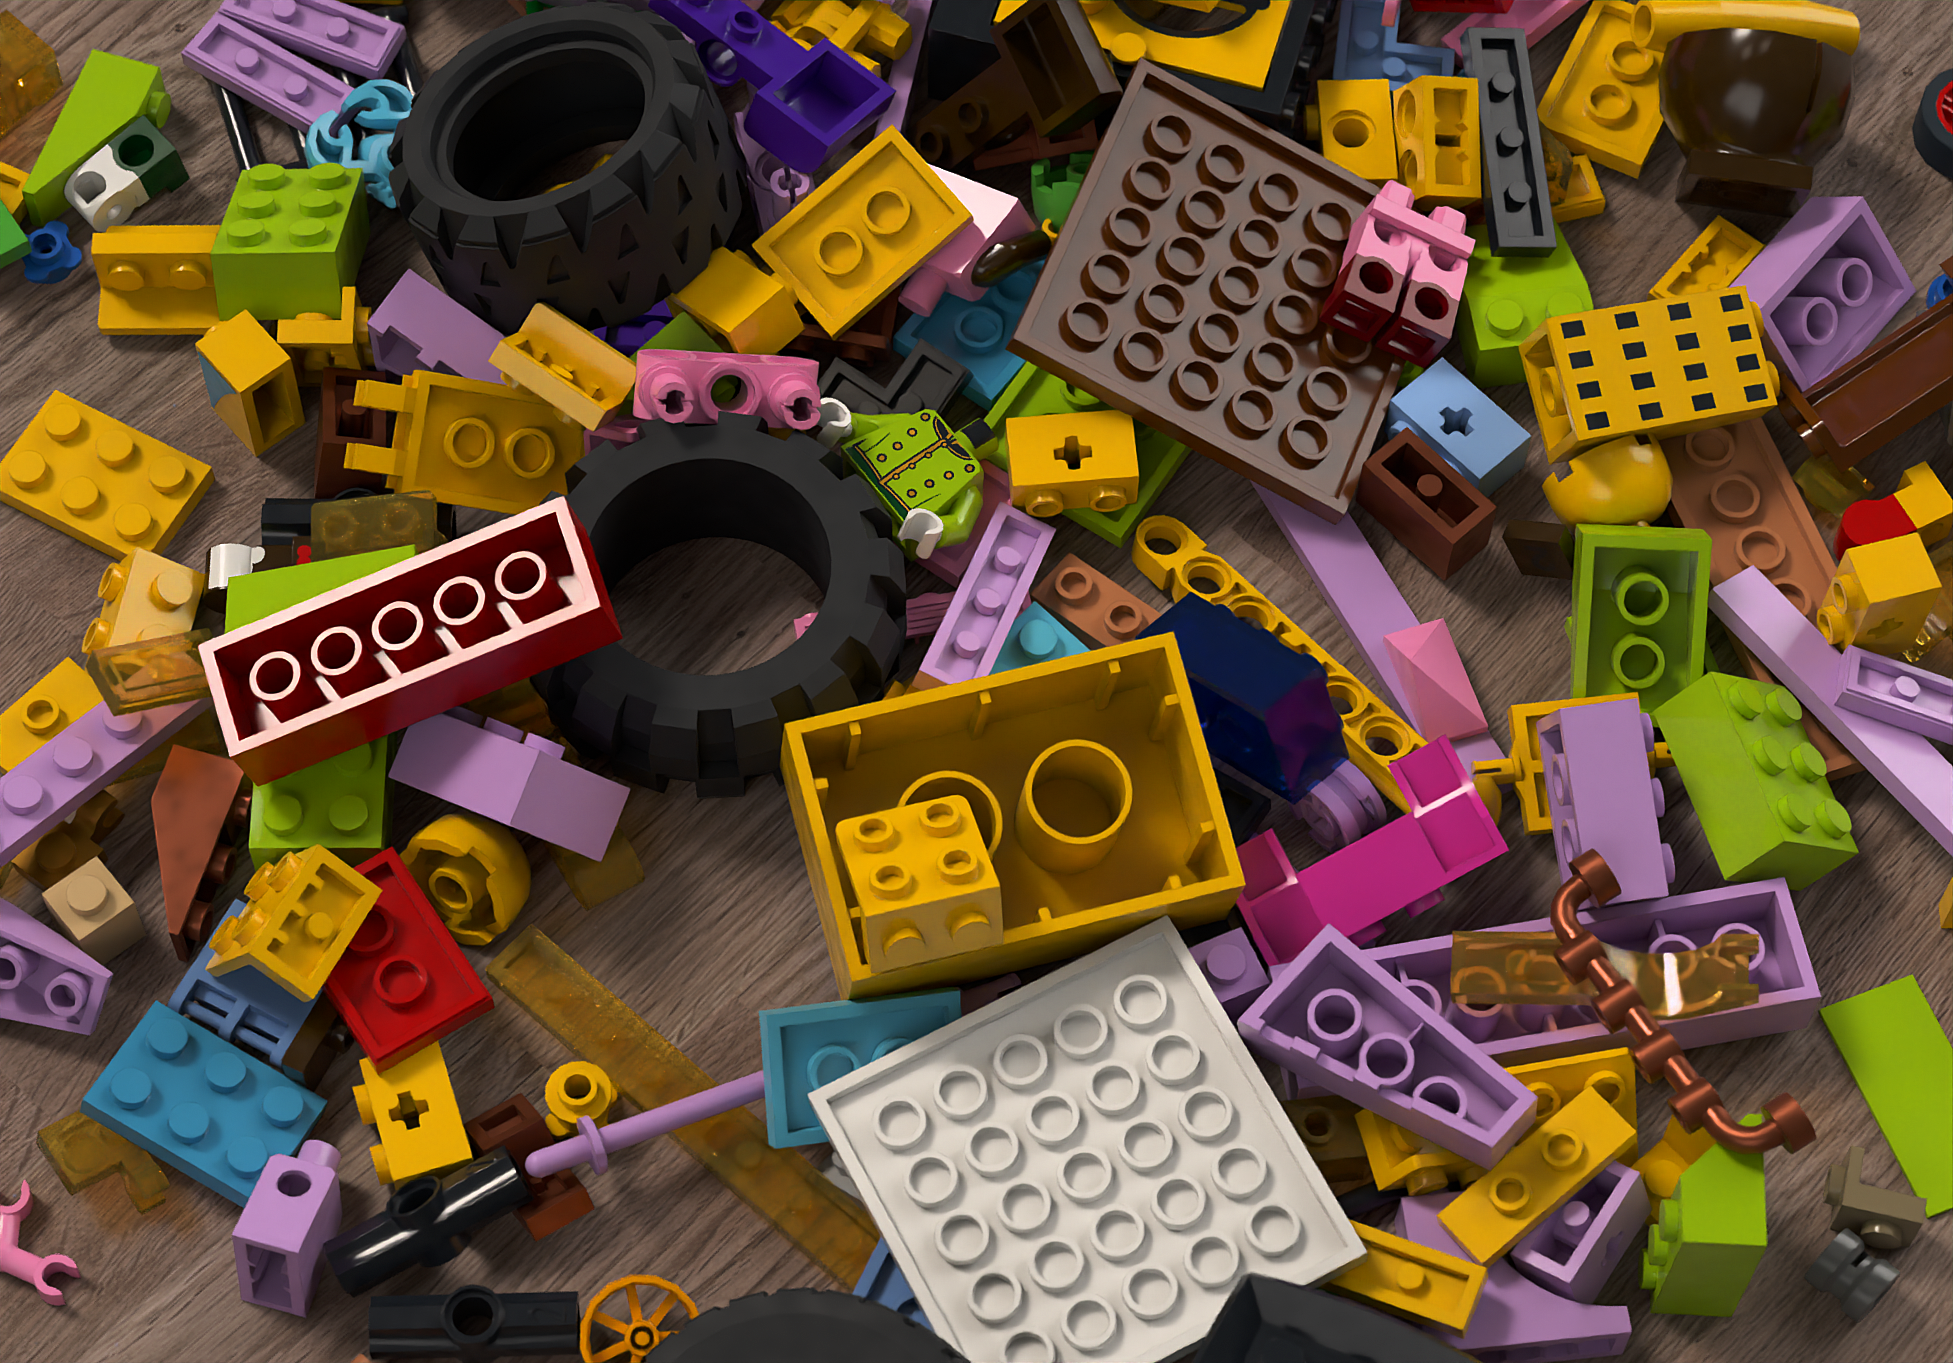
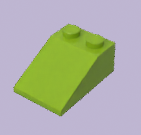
[1455,217,1594,388]
[1570,523,1712,727]

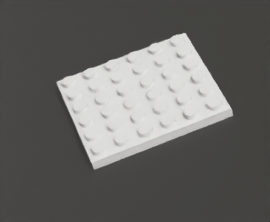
[808,915,1368,1363]

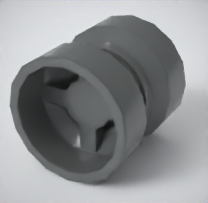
[1804,1228,1901,1324]

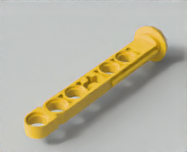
[1131,515,1502,826]

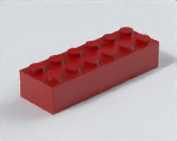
[198,496,623,787]

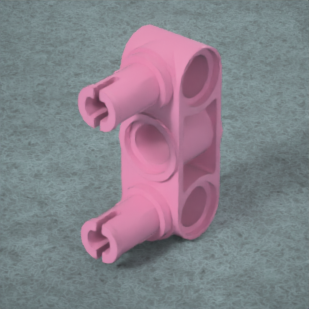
[633,349,821,430]

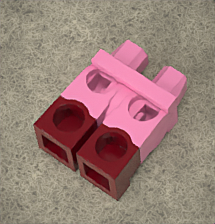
[1319,180,1476,369]

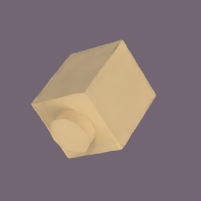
[42,856,146,966]

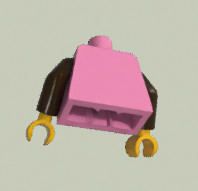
[898,164,1057,317]

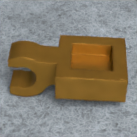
[11,789,125,892]

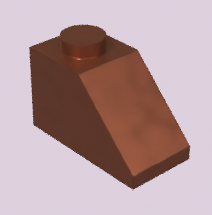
[314,366,386,499]

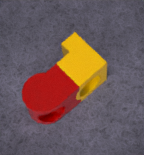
[1833,461,1953,562]

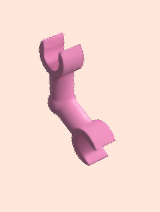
[0,1180,80,1306]

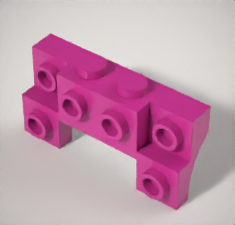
[1236,734,1509,966]

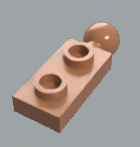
[1030,552,1198,683]

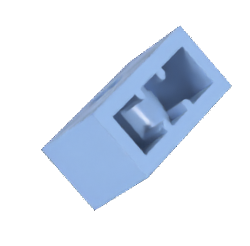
[1384,357,1532,498]

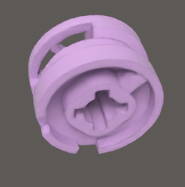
[1285,753,1387,853]

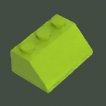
[1638,1113,1767,1317]

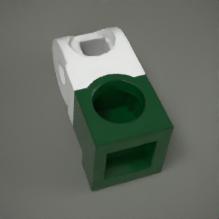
[64,115,190,232]

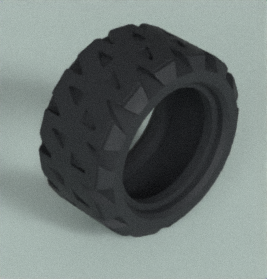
[389,2,747,336]

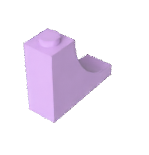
[1394,1187,1632,1363]

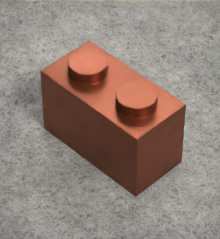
[1356,427,1497,581]

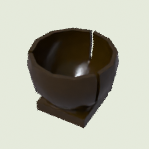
[1659,28,1855,218]

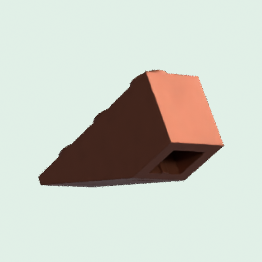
[150,744,253,962]

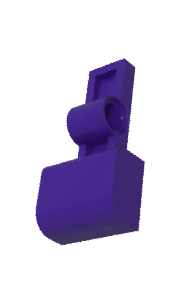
[648,0,896,173]

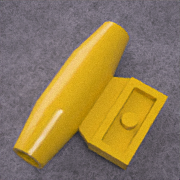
[1630,0,1860,57]

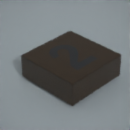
[1502,519,1575,580]

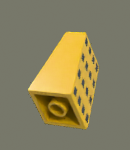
[1518,285,1780,465]

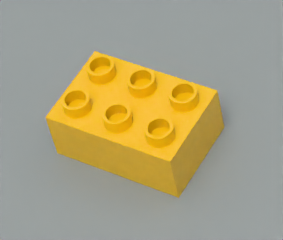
[780,631,1246,1000]

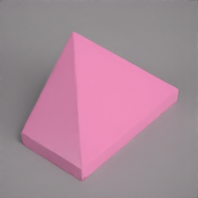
[1383,618,1488,743]

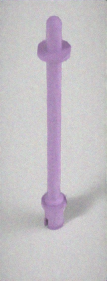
[525,972,1022,1178]

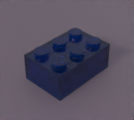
[1135,592,1350,805]

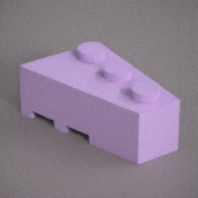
[367,268,507,385]
[388,706,631,862]

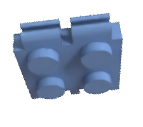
[167,899,323,1069]

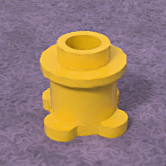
[545,1061,618,1140]

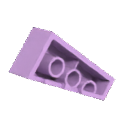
[1237,923,1538,1171]

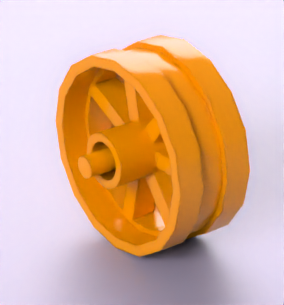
[580,1274,699,1363]

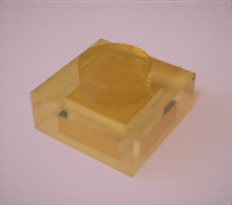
[1792,454,1875,519]

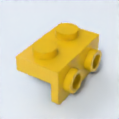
[488,302,636,432]
[82,546,205,681]

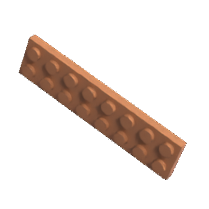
[1641,417,1867,782]

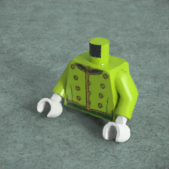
[816,397,999,562]

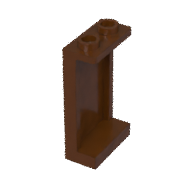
[1776,256,1953,473]

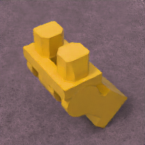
[770,0,912,78]

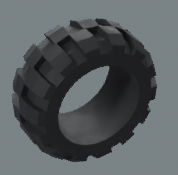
[528,411,907,799]

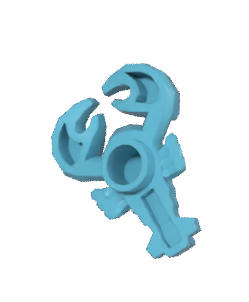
[304,79,413,210]

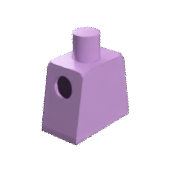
[232,1140,342,1318]

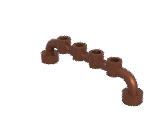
[1550,848,1817,1155]

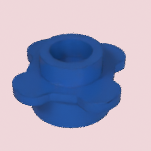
[22,221,82,284]

